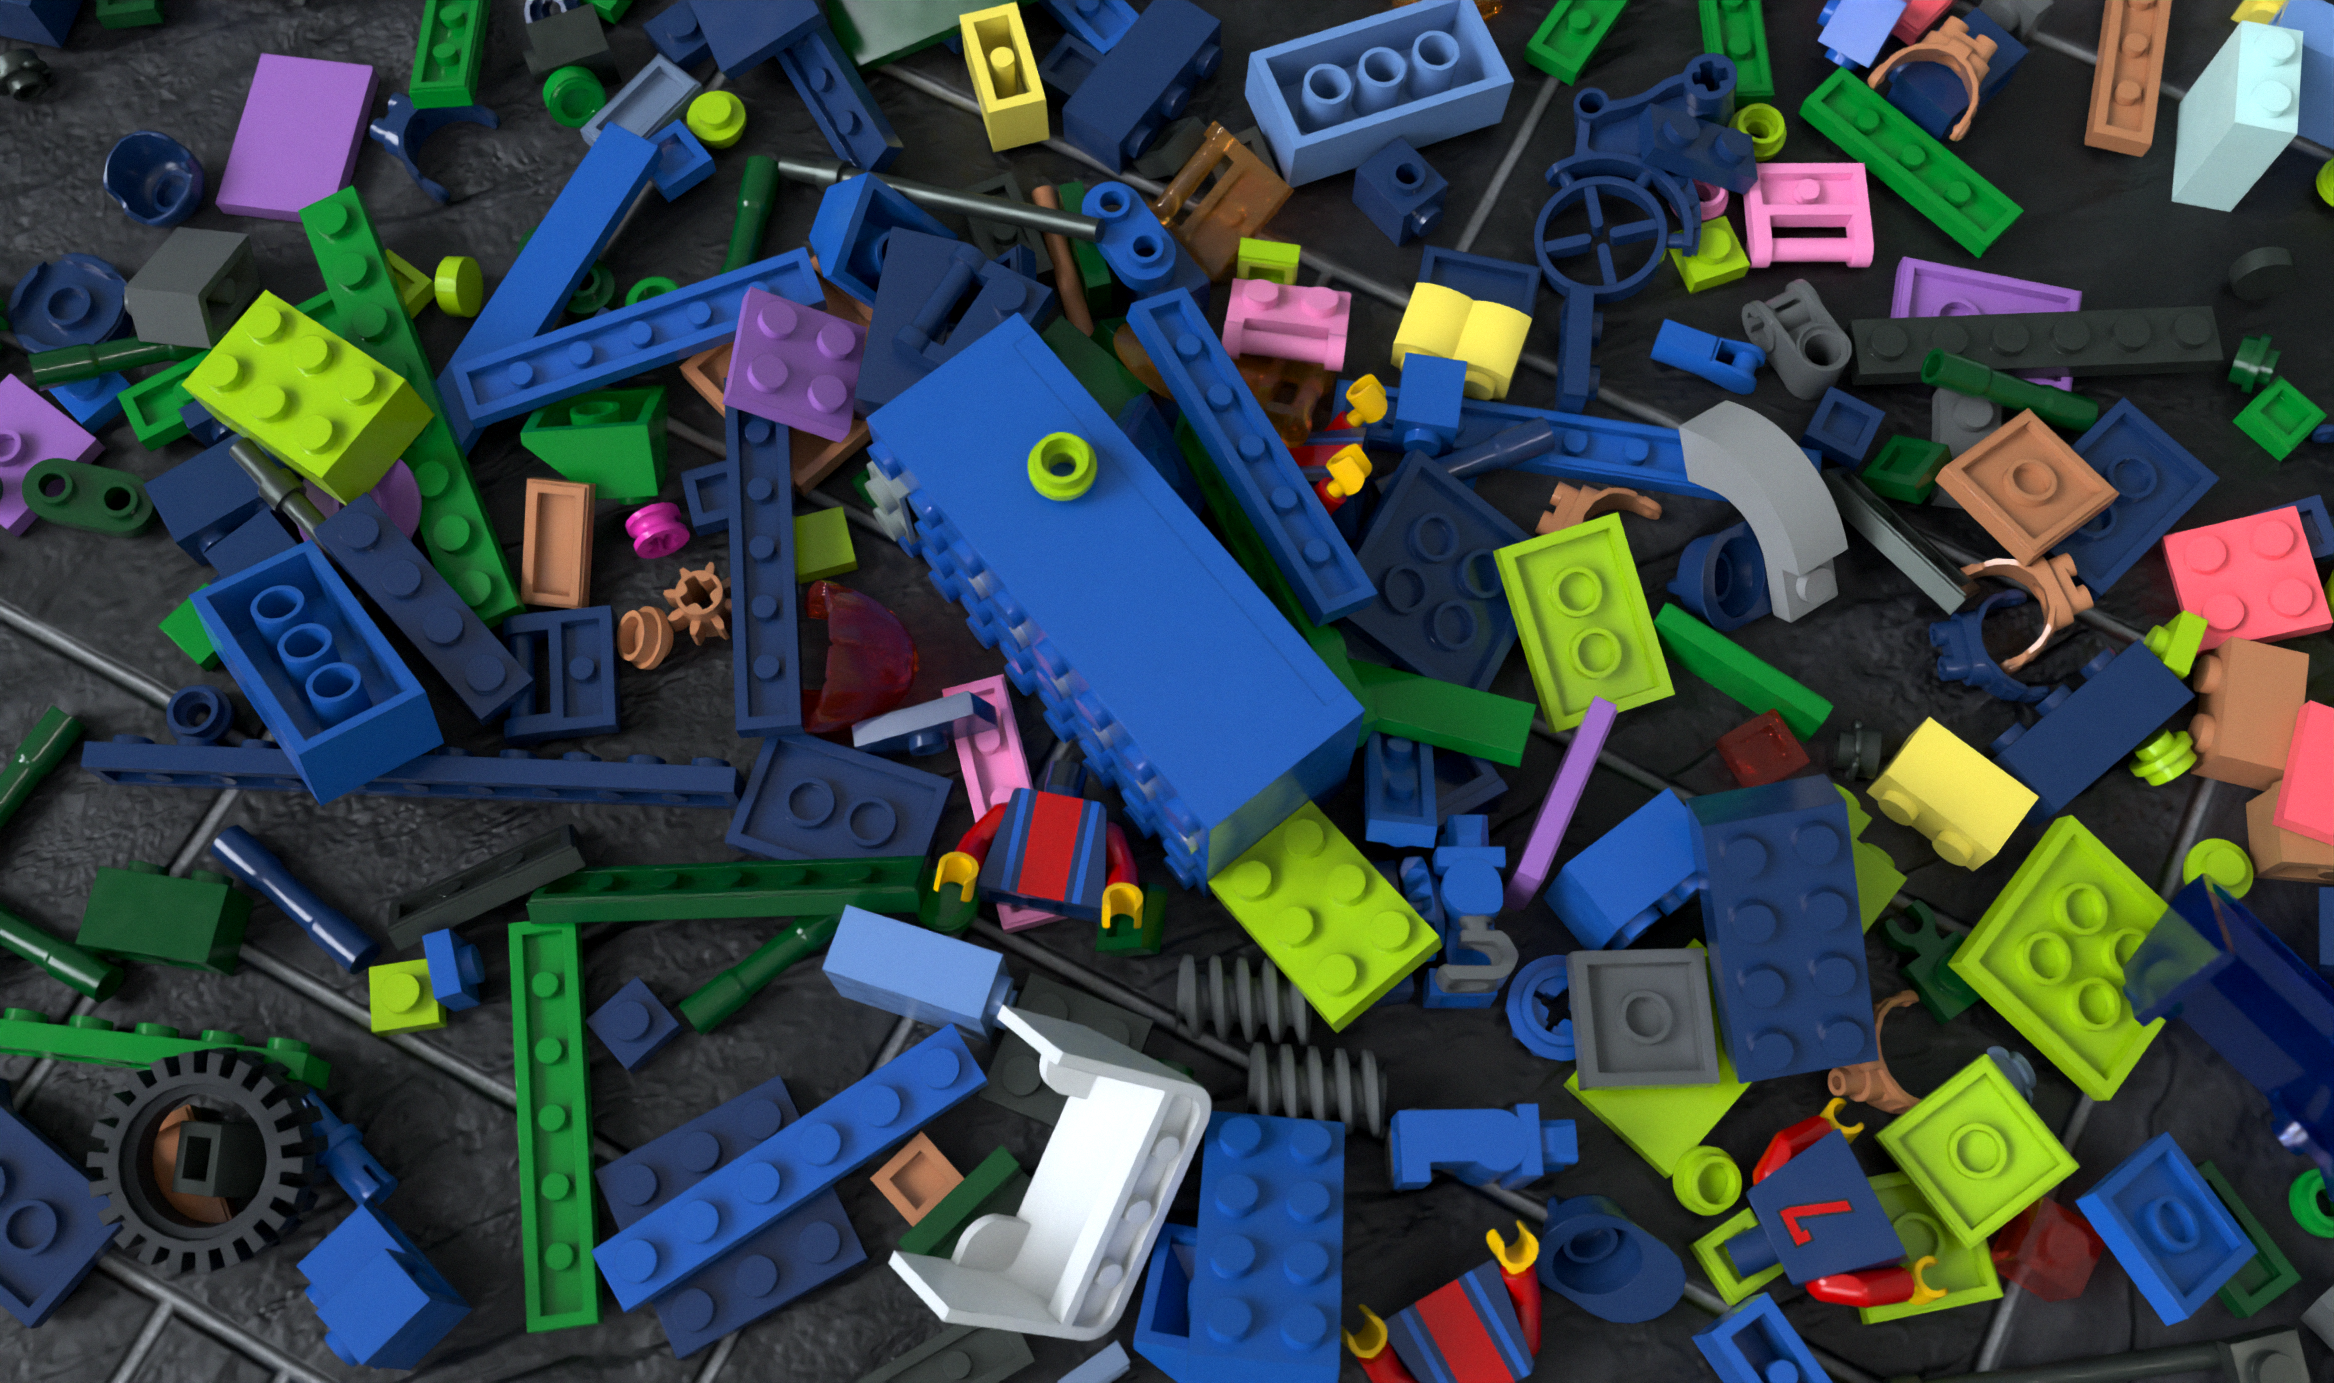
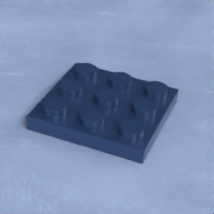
[1335,449,1532,692]
[593,1075,870,1361]

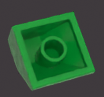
[520,385,668,505]

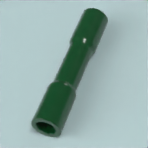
[719,155,780,275]
[28,330,228,391]
[1921,348,2098,434]
[0,705,86,830]
[0,902,124,1003]
[678,914,843,1036]

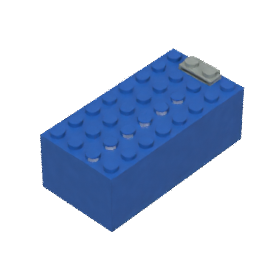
[865,312,1365,899]

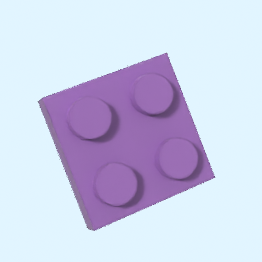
[722,286,867,443]

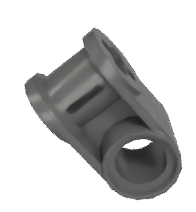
[1742,279,1852,401]

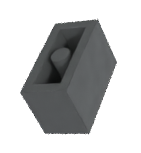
[124,227,261,349]

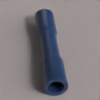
[1370,416,1555,505]
[211,825,381,975]

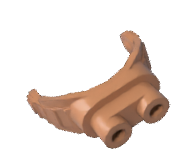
[1868,16,1998,142]
[1535,481,1662,536]
[1960,552,2094,675]
[1827,990,1921,1114]

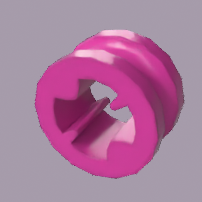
[625,502,690,559]

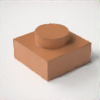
[870,1131,964,1227]

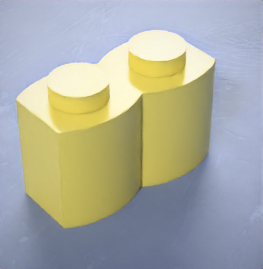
[1391,283,1532,401]

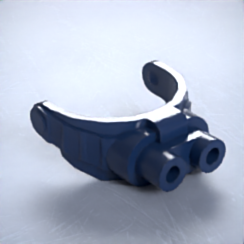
[370,91,501,203]
[1929,589,2052,704]

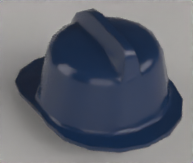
[1665,520,1773,632]
[1534,1194,1686,1324]

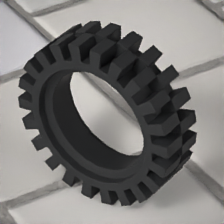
[87,1047,329,1274]

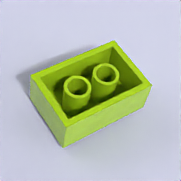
[182,290,435,506]

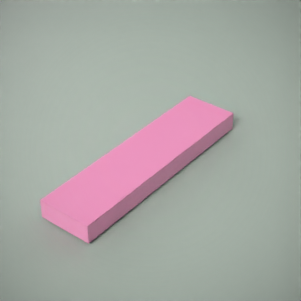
[942,674,1067,935]

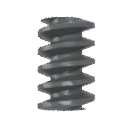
[1175,953,1312,1047]
[1246,1042,1387,1137]

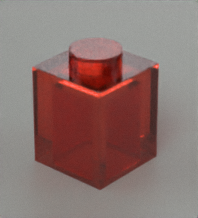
[1991,1197,2106,1302]

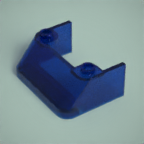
[2122,873,2334,1203]

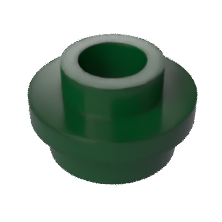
[2228,333,2282,394]

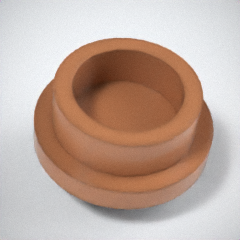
[617,606,674,670]

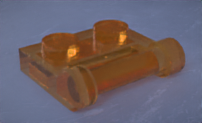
[1146,121,1295,282]
[1231,353,1336,448]

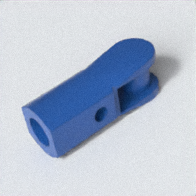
[1649,318,1767,395]

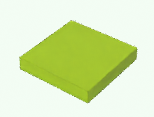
[1873,1053,2080,1251]
[1858,1171,2004,1325]

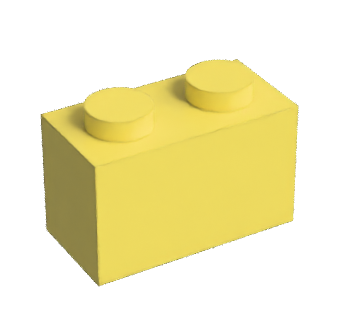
[959,2,1050,152]
[1866,717,2039,871]

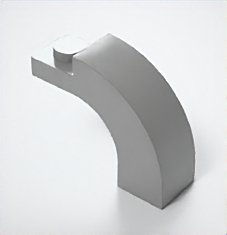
[1678,400,1848,623]

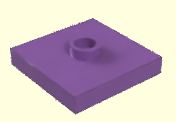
[0,373,106,538]

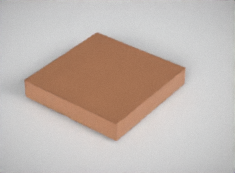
[1935,408,2120,567]

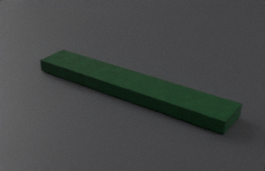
[526,855,933,924]

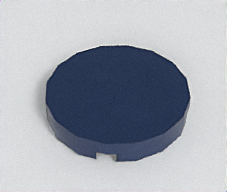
[8,252,134,354]

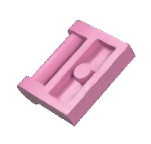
[1743,163,1874,268]
[1222,278,1351,372]

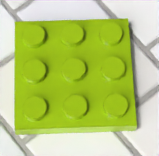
[1947,815,2216,1101]

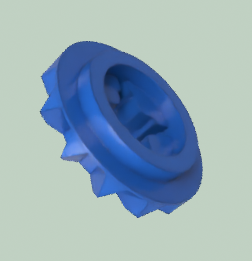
[1397,855,1445,962]
[1505,955,1576,1063]

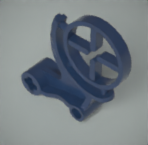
[1534,53,1737,304]

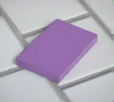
[215,53,380,223]
[1890,257,2082,392]
[1503,696,1618,913]

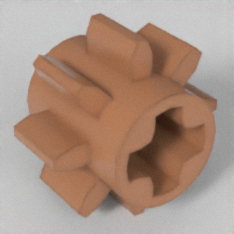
[663,562,732,646]

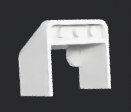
[889,1005,1211,1341]

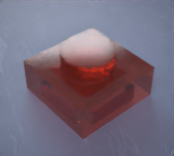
[1715,708,1810,788]

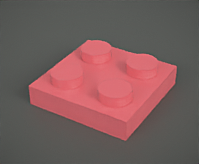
[2161,506,2333,659]

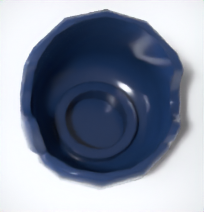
[103,130,206,229]

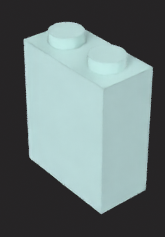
[2172,20,2303,212]

